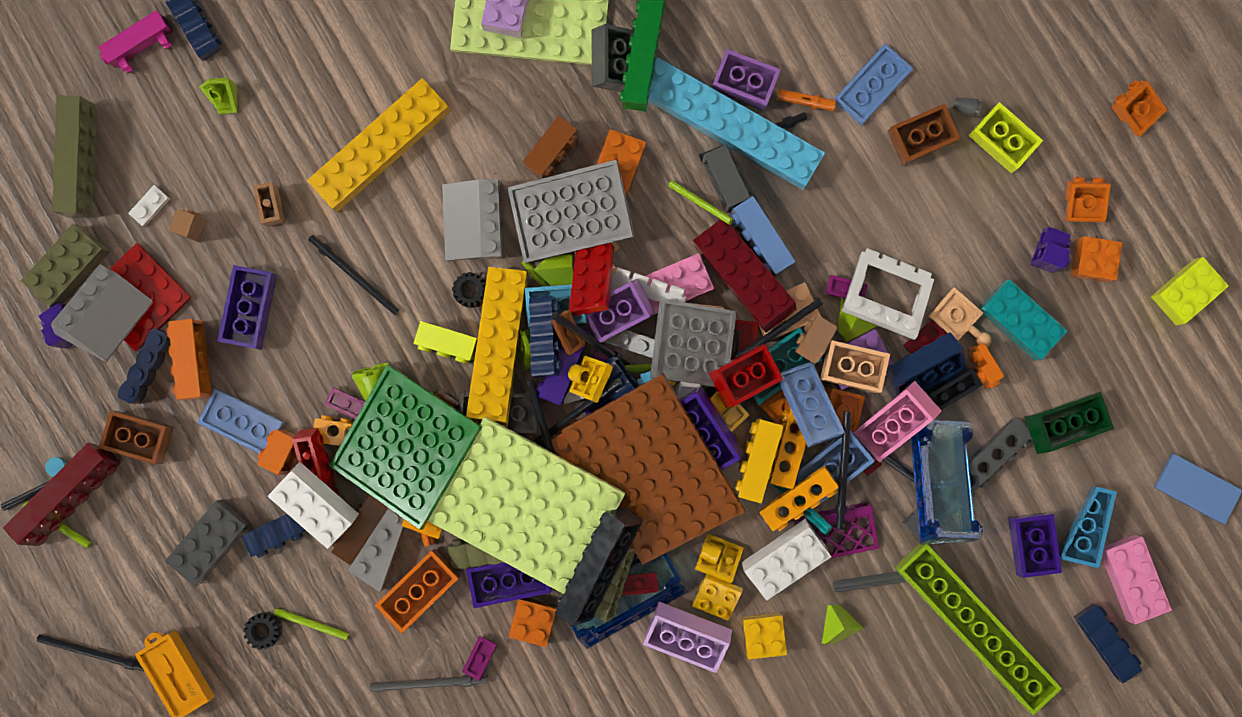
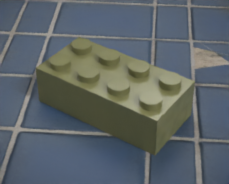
[21,223,110,307]

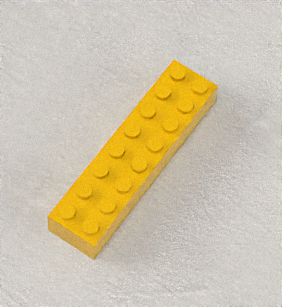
[307,78,451,212]
[466,267,528,427]

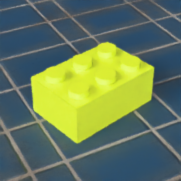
[968,102,1043,173]
[1151,257,1229,326]
[413,321,478,364]

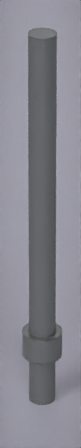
[370,675,487,691]

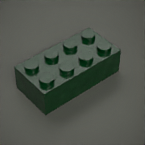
[1024,392,1114,454]

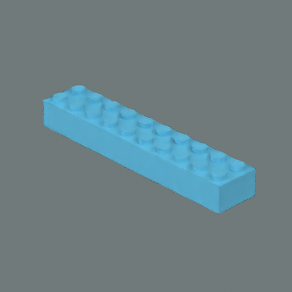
[648,57,825,190]

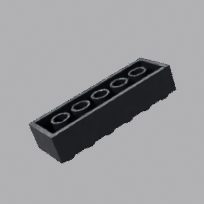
[555,507,644,626]

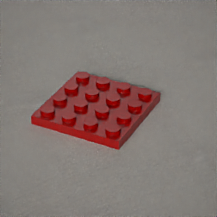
[110,243,192,351]

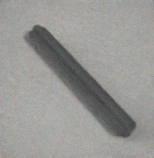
[833,572,906,593]

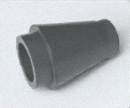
[953,97,983,117]

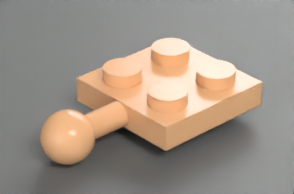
[927,287,992,347]

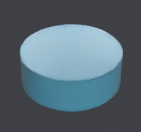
[45,457,67,477]

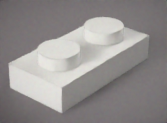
[128,185,170,227]

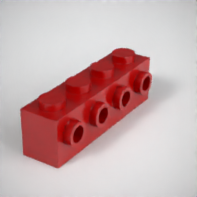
[292,428,339,496]

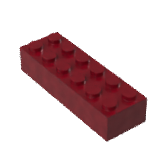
[693,219,797,333]
[3,443,121,546]

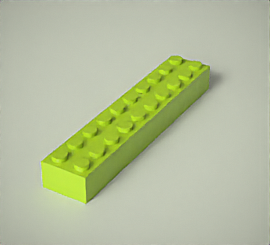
[893,541,1062,716]

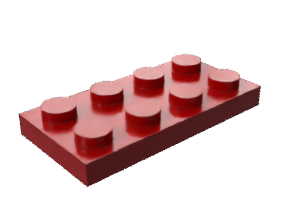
[569,243,614,316]

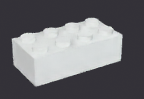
[267,462,359,549]
[742,519,831,601]

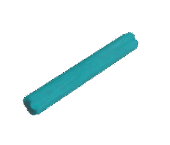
[770,484,832,534]

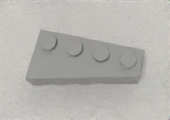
[348,508,406,592]

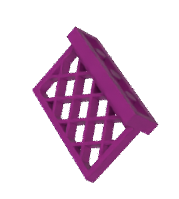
[793,501,879,559]

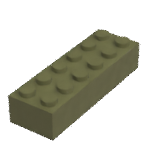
[52,95,97,218]

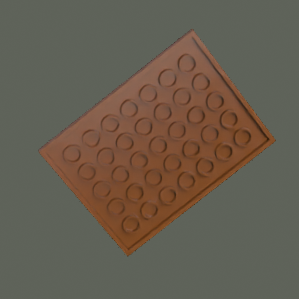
[561,373,745,565]

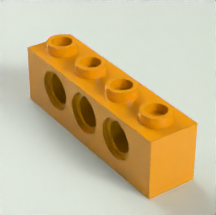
[768,407,806,490]
[313,415,353,446]
[759,465,839,531]

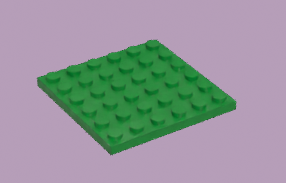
[329,365,482,530]

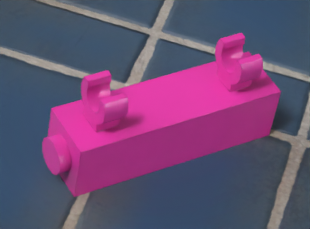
[98,10,173,74]

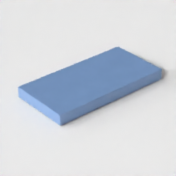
[834,43,914,126]
[779,362,845,447]
[197,388,285,453]
[1153,454,1242,525]

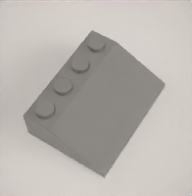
[442,179,503,261]
[51,264,153,362]

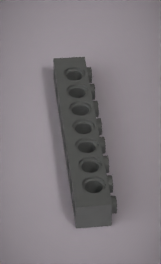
[901,418,1031,542]

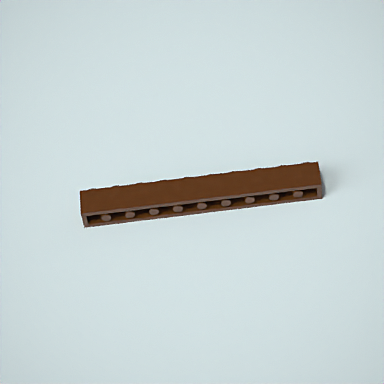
[331,390,459,565]

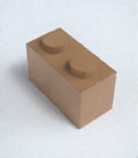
[253,182,286,227]
[168,208,206,242]
[795,315,838,364]

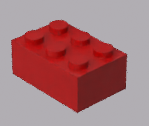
[708,344,783,408]

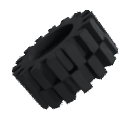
[452,272,486,308]
[243,612,282,650]

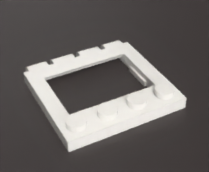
[842,248,934,340]
[594,267,687,358]

